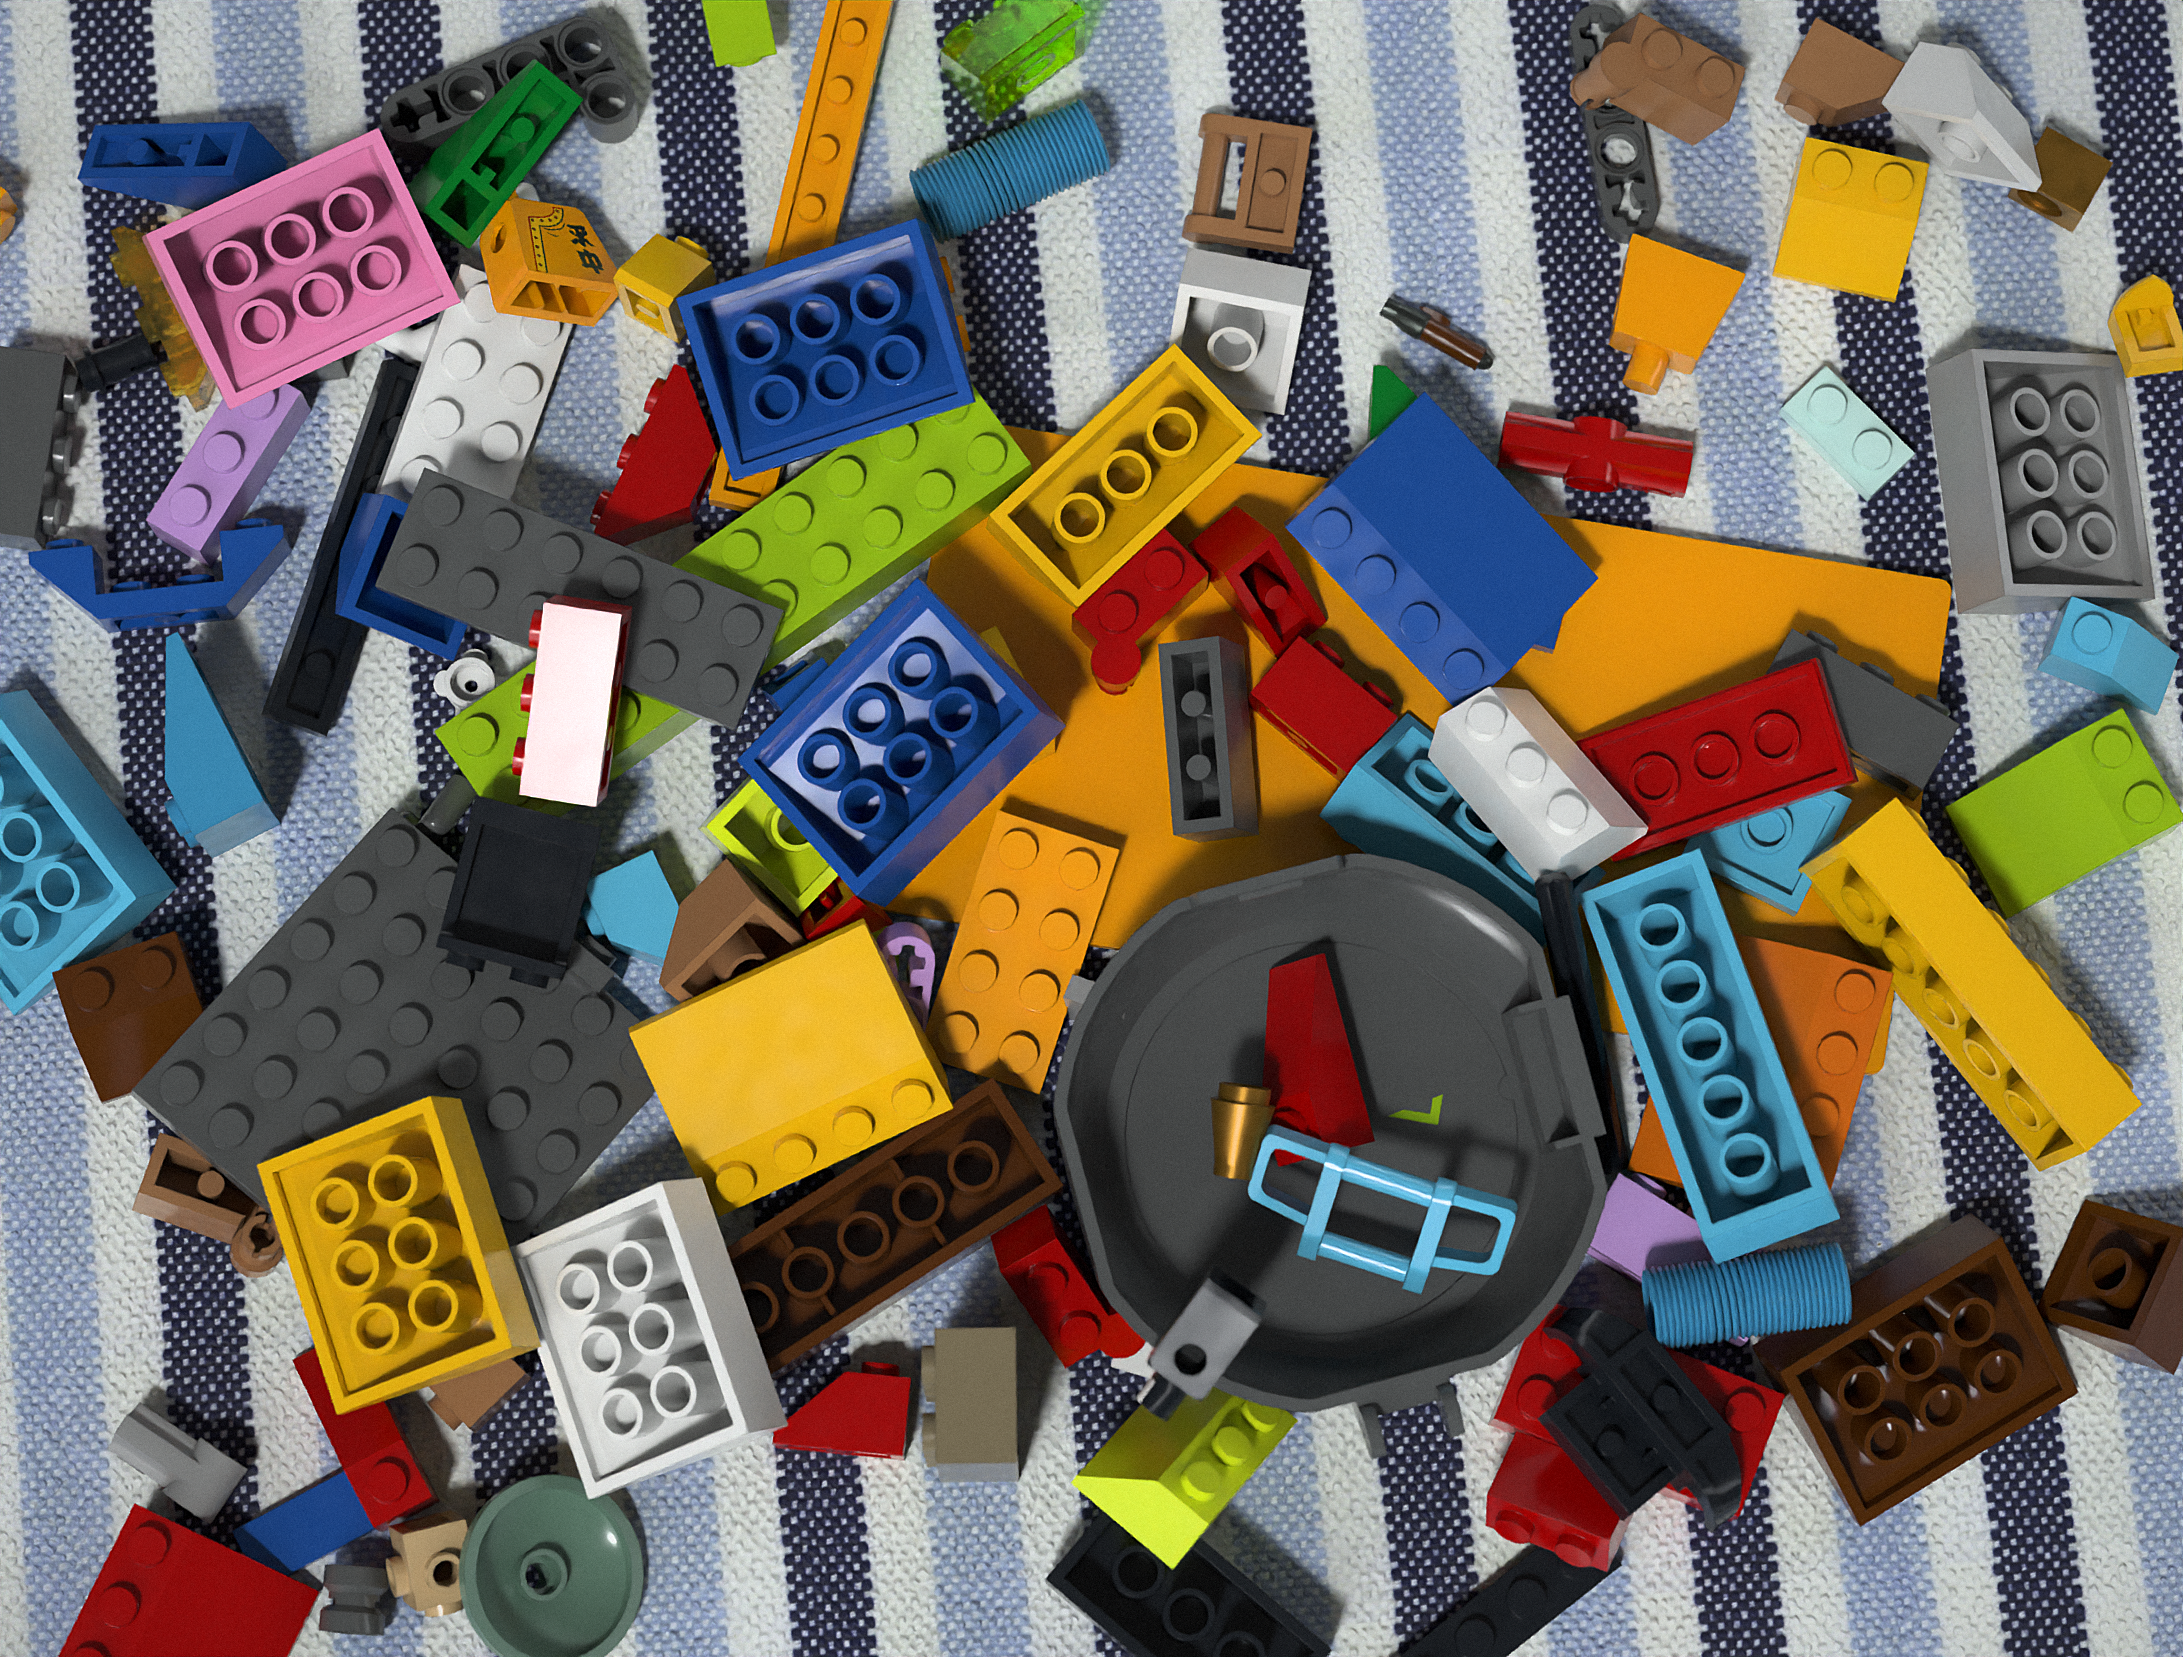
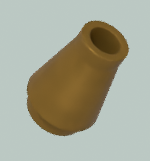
[1211,1082,1275,1180]

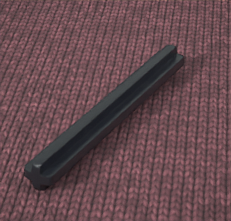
[1535,872,1629,1175]

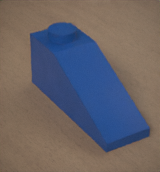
[77,122,288,211]

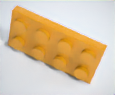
[925,810,1120,1095]

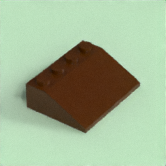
[1752,1213,2079,1527]

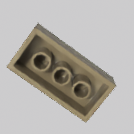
[921,1327,1019,1483]

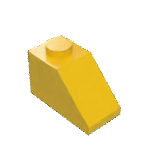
[613,233,717,343]

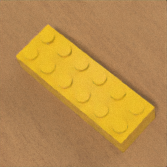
[1798,797,2143,1172]

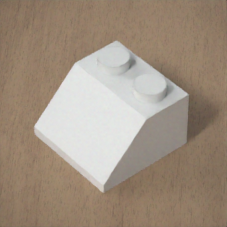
[1881,41,2042,192]
[1168,247,1312,415]

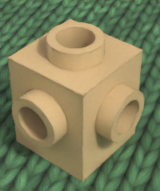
[386,1510,468,1617]

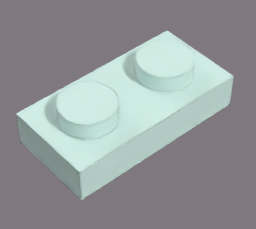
[1779,366,1915,502]

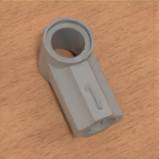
[108,1402,248,1524]

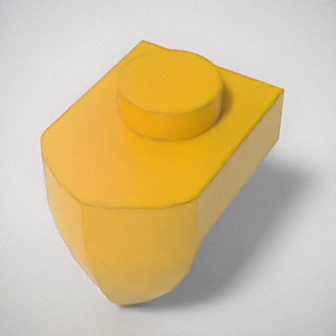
[2107,274,2183,378]

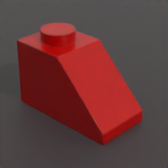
[1188,506,1327,660]
[772,1362,913,1461]

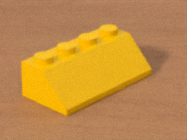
[986,343,1262,609]

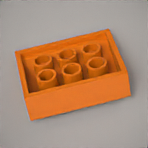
[1626,933,1894,1191]

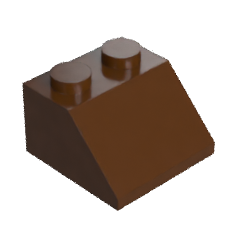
[52,931,208,1104]
[2037,1199,2183,1375]

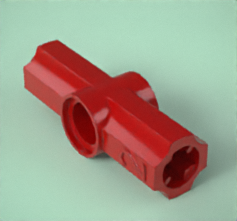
[1497,411,1693,498]

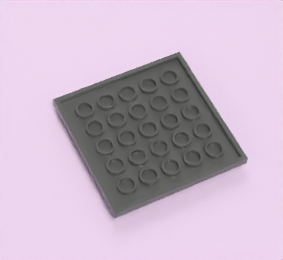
[131,807,656,1248]

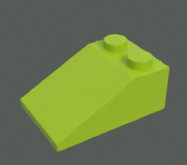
[1943,708,2183,920]

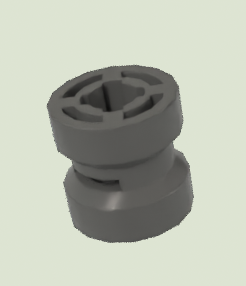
[318,1564,389,1636]

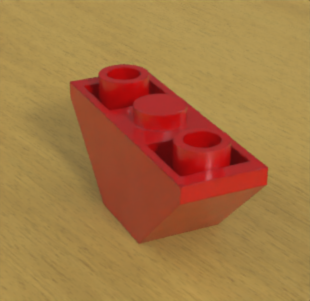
[590,364,718,546]

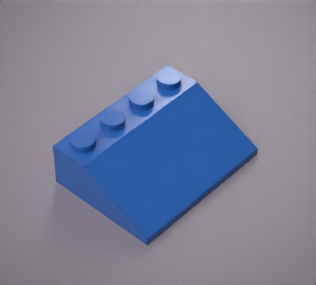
[676,218,976,481]
[1284,391,1598,707]
[737,577,1066,907]

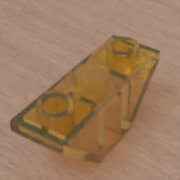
[108,226,216,413]

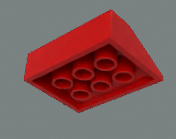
[58,1503,321,1657]

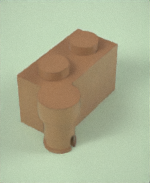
[1570,13,1746,146]
[132,1132,283,1278]

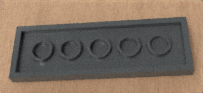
[375,467,785,732]

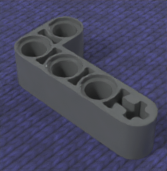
[380,16,639,161]

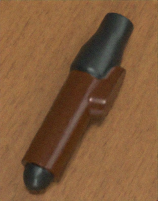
[1379,297,1493,371]

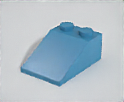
[163,632,281,859]

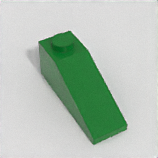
[407,59,584,249]

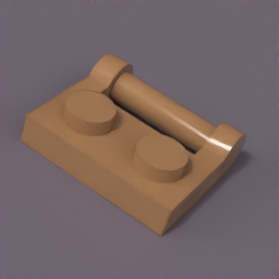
[1182,113,1312,254]

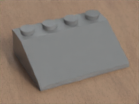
[1925,348,2155,615]

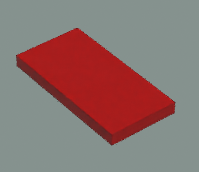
[1576,658,1859,864]

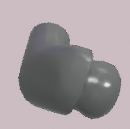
[400,774,478,844]

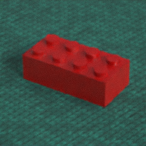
[1488,1304,1785,1522]

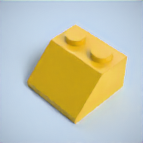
[1772,137,1929,303]

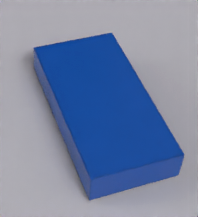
[232,1471,376,1576]

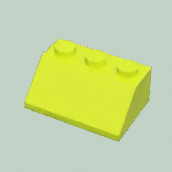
[698,775,838,917]
[1071,1387,1298,1569]

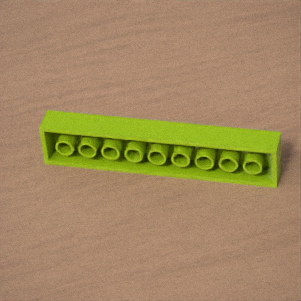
[434,383,1034,817]

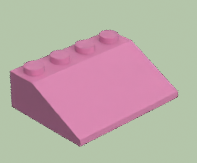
[141,128,461,410]

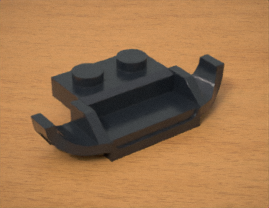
[1538,1307,1741,1533]

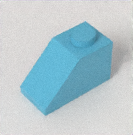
[2037,596,2179,716]
[581,850,679,967]

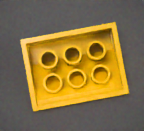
[628,918,954,1217]
[257,1096,542,1414]

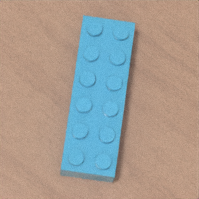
[1578,848,1840,1265]

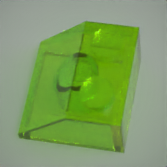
[940,0,1086,126]

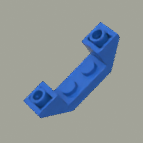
[28,518,292,633]

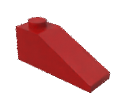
[1262,953,1375,1167]
[292,1348,441,1533]

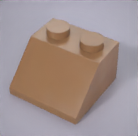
[659,858,811,1003]

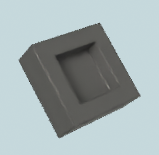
[566,935,622,996]

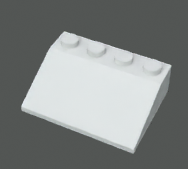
[510,1177,788,1499]

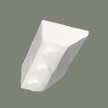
[1427,686,1648,881]

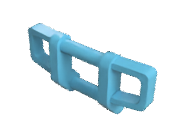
[1248,1125,1518,1295]

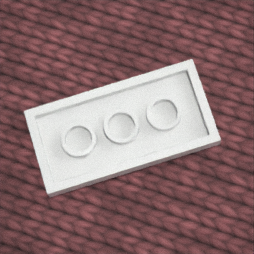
[375,264,573,504]

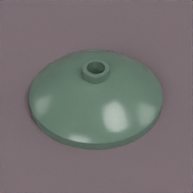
[459,1475,644,1657]

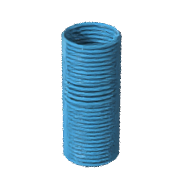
[909,99,1111,244]
[1642,1240,1852,1350]

